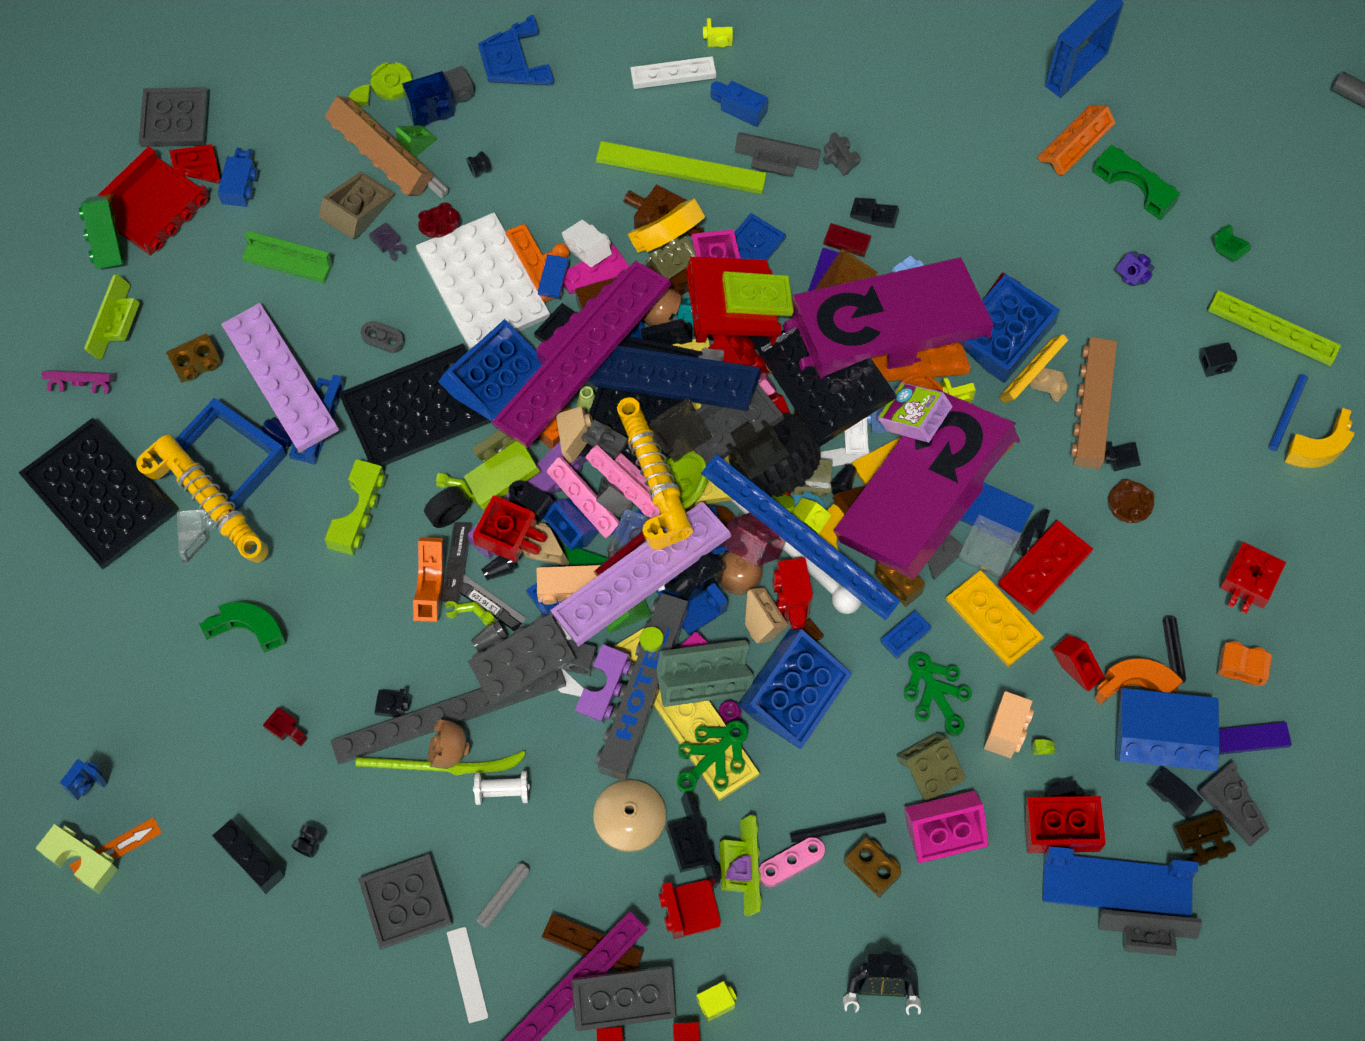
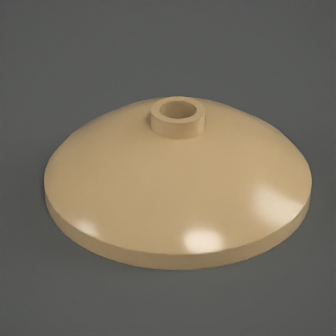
[593,780,666,852]

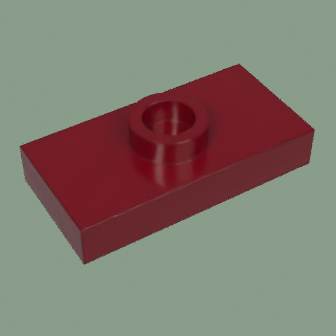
[823,223,872,257]

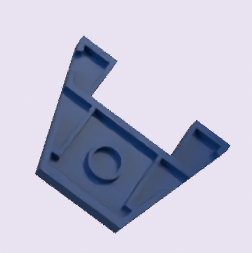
[478,15,554,85]

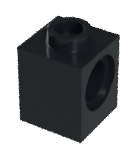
[1199,342,1237,377]

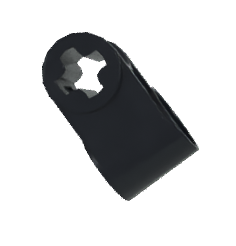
[509,481,554,521]

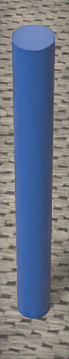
[1269,374,1308,451]

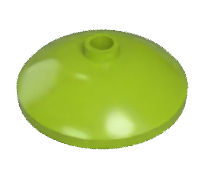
[648,452,708,510]

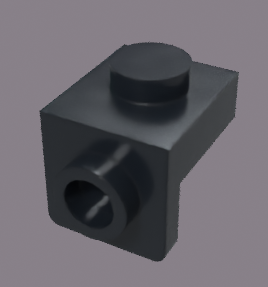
[1105,441,1141,471]
[1044,780,1085,797]

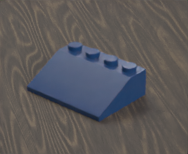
[959,274,1060,383]
[438,319,542,421]
[738,629,852,749]
[1115,688,1219,771]

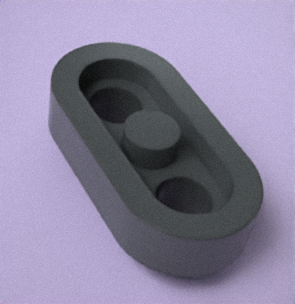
[361,321,404,353]

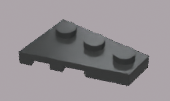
[1198,761,1269,847]

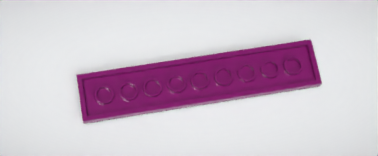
[492,260,671,448]

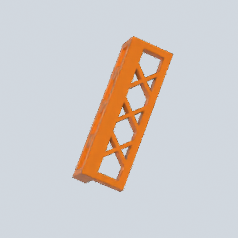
[1037,105,1116,175]

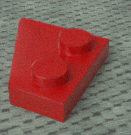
[169,144,220,184]

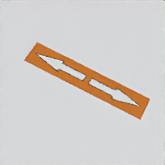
[69,817,162,881]

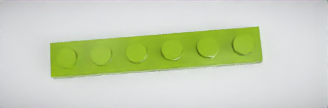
[1208,290,1341,367]

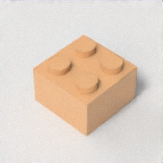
[984,691,1034,759]

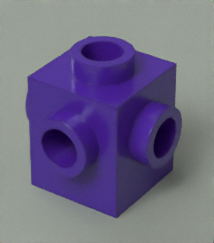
[1116,251,1155,286]

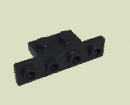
[665,791,722,889]

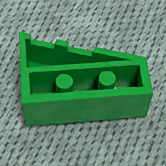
[79,194,125,269]

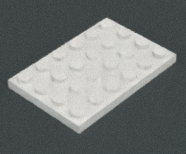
[416,212,550,350]

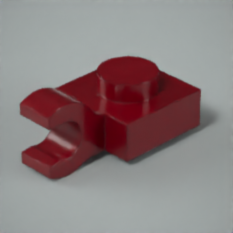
[263,707,307,746]

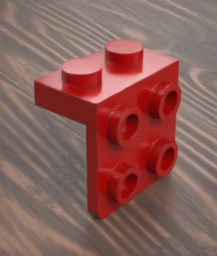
[658,880,721,939]

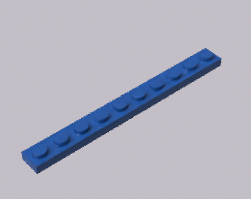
[701,454,900,620]

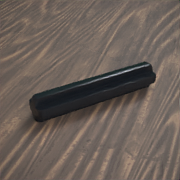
[1163,616,1186,683]

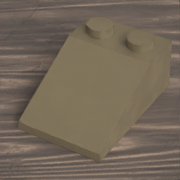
[318,172,395,239]

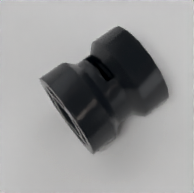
[291,825,324,858]

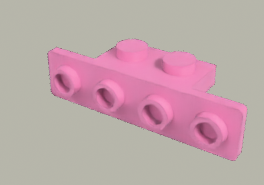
[586,445,660,519]
[547,457,620,538]

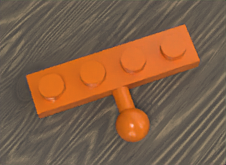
[505,223,570,303]

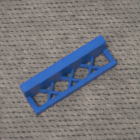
[289,375,345,465]

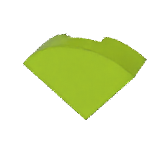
[348,84,371,106]
[1031,739,1056,756]

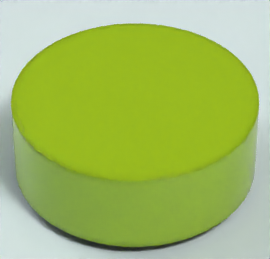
[639,627,664,652]

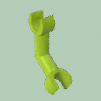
[436,473,479,511]
[445,601,496,626]

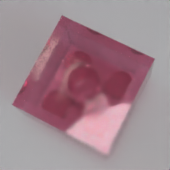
[720,513,786,567]

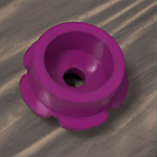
[718,701,741,724]

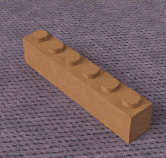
[325,96,434,196]
[1070,337,1117,469]

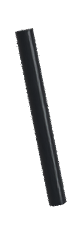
[789,814,886,843]

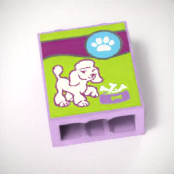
[878,382,953,443]

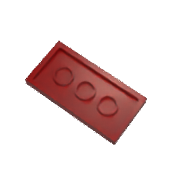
[998,520,1094,615]

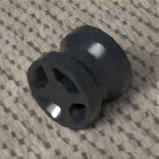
[466,151,491,177]

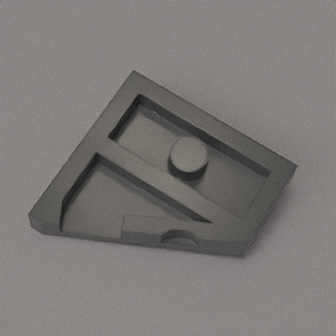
[927,533,966,580]

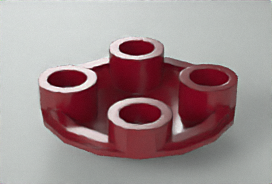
[418,202,460,237]

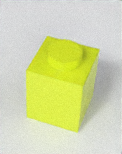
[792,498,831,534]
[696,981,737,1022]

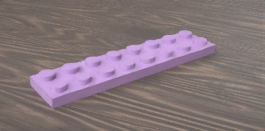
[221,303,339,453]
[550,501,731,647]

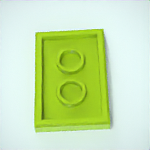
[722,272,794,316]
[464,441,540,510]

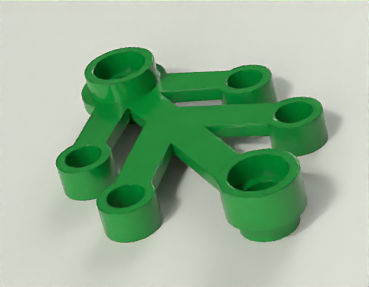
[904,653,972,737]
[677,721,748,793]

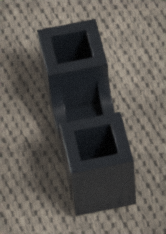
[212,819,284,894]

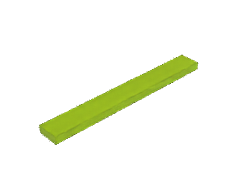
[596,141,767,195]

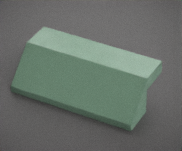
[656,640,754,707]

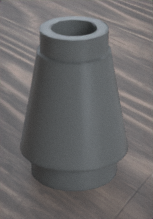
[471,621,508,652]

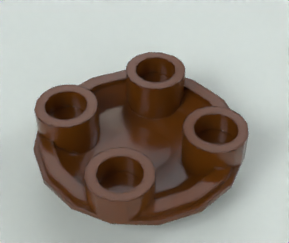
[1108,479,1154,523]

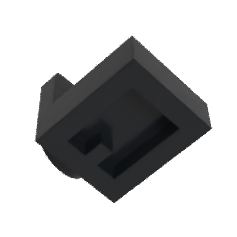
[374,688,410,718]

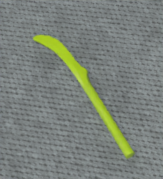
[356,751,525,776]

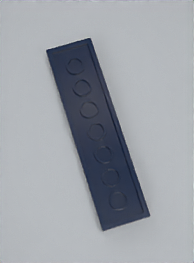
[584,346,761,411]

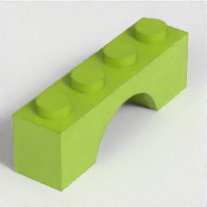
[324,459,386,556]

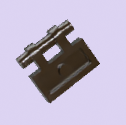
[1174,812,1236,866]

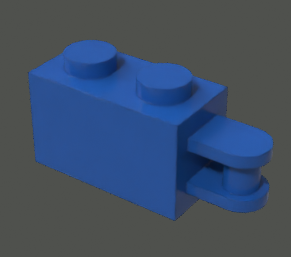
[710,80,768,127]
[218,148,258,207]

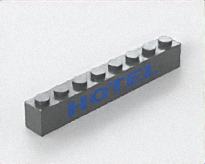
[595,593,688,781]

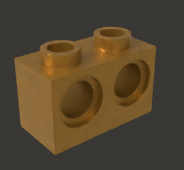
[166,333,222,383]
[874,563,925,608]
[844,838,902,898]

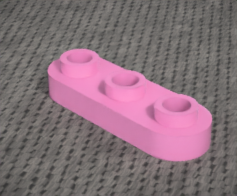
[759,837,825,887]

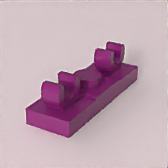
[42,370,115,394]

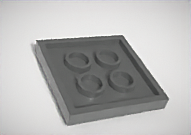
[139,87,208,146]
[358,854,452,950]

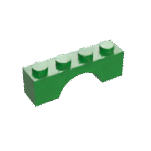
[1093,144,1180,221]

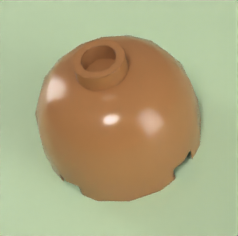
[642,288,681,326]
[721,548,763,596]
[428,719,470,769]

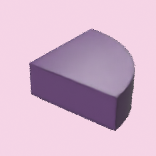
[726,855,752,882]

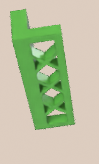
[242,230,333,284]

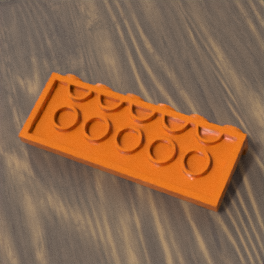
[871,342,971,381]

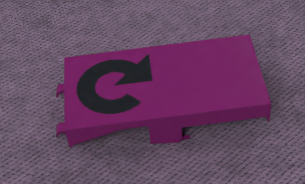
[783,257,993,379]
[833,389,1020,580]

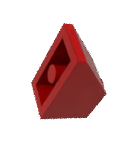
[1052,635,1105,692]

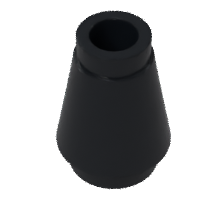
[831,464,857,496]
[481,556,517,581]

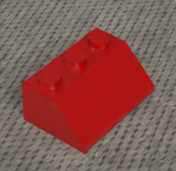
[1025,796,1106,853]

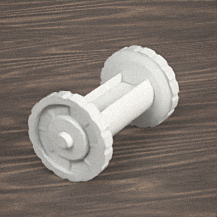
[473,771,530,805]

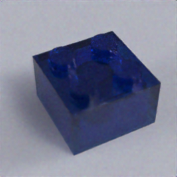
[402,71,454,126]

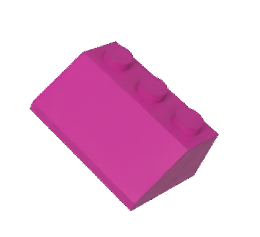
[691,229,740,259]
[904,791,989,863]

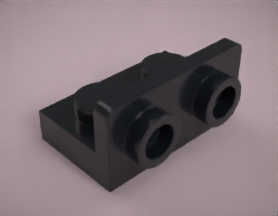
[641,319,692,345]

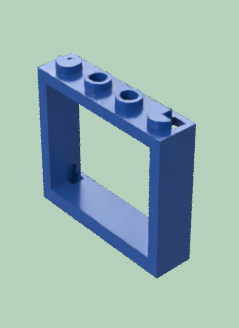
[1045,0,1124,98]
[160,398,286,511]

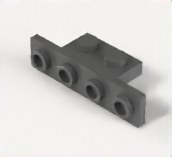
[735,132,821,176]
[1098,910,1202,956]

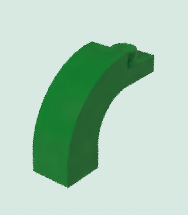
[199,602,286,653]

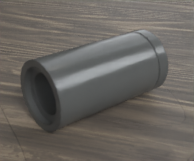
[1332,71,1365,107]

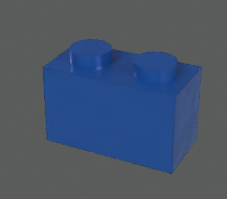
[543,498,599,550]

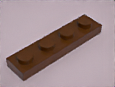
[542,914,643,972]

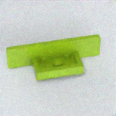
[84,274,140,360]
[719,815,762,917]

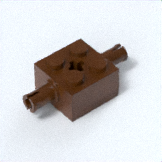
[623,184,704,246]

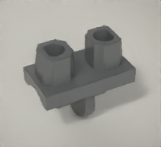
[823,132,861,176]
[581,420,628,459]

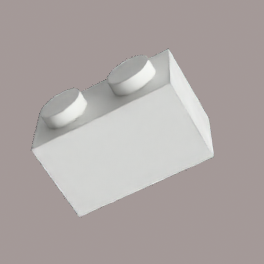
[562,220,612,267]

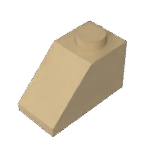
[556,406,593,463]
[522,523,569,566]
[745,588,788,644]

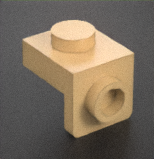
[1029,368,1068,402]

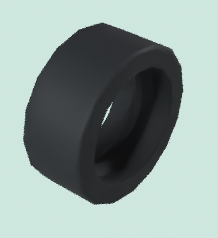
[424,486,470,528]

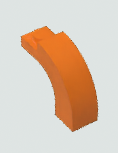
[413,537,444,622]
[1094,659,1183,705]

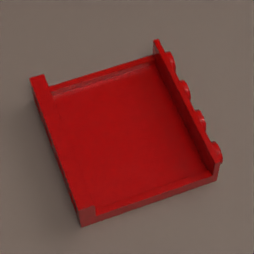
[97,146,210,256]
[686,257,781,345]

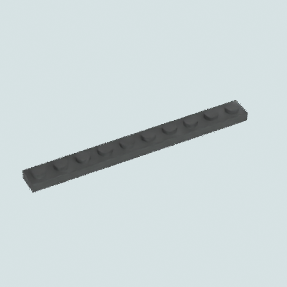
[330,669,566,765]

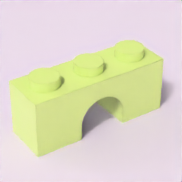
[36,824,118,894]

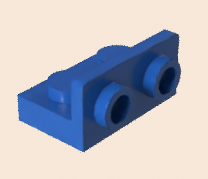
[60,759,107,800]

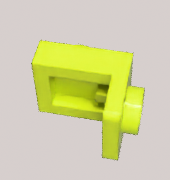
[703,18,733,47]
[941,378,976,402]

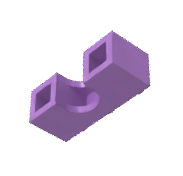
[575,644,633,723]

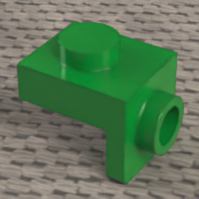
[1214,224,1251,261]

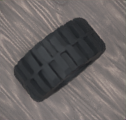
[728,413,821,497]

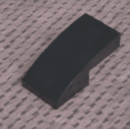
[850,197,899,228]
[1017,509,1050,556]
[1148,768,1204,819]

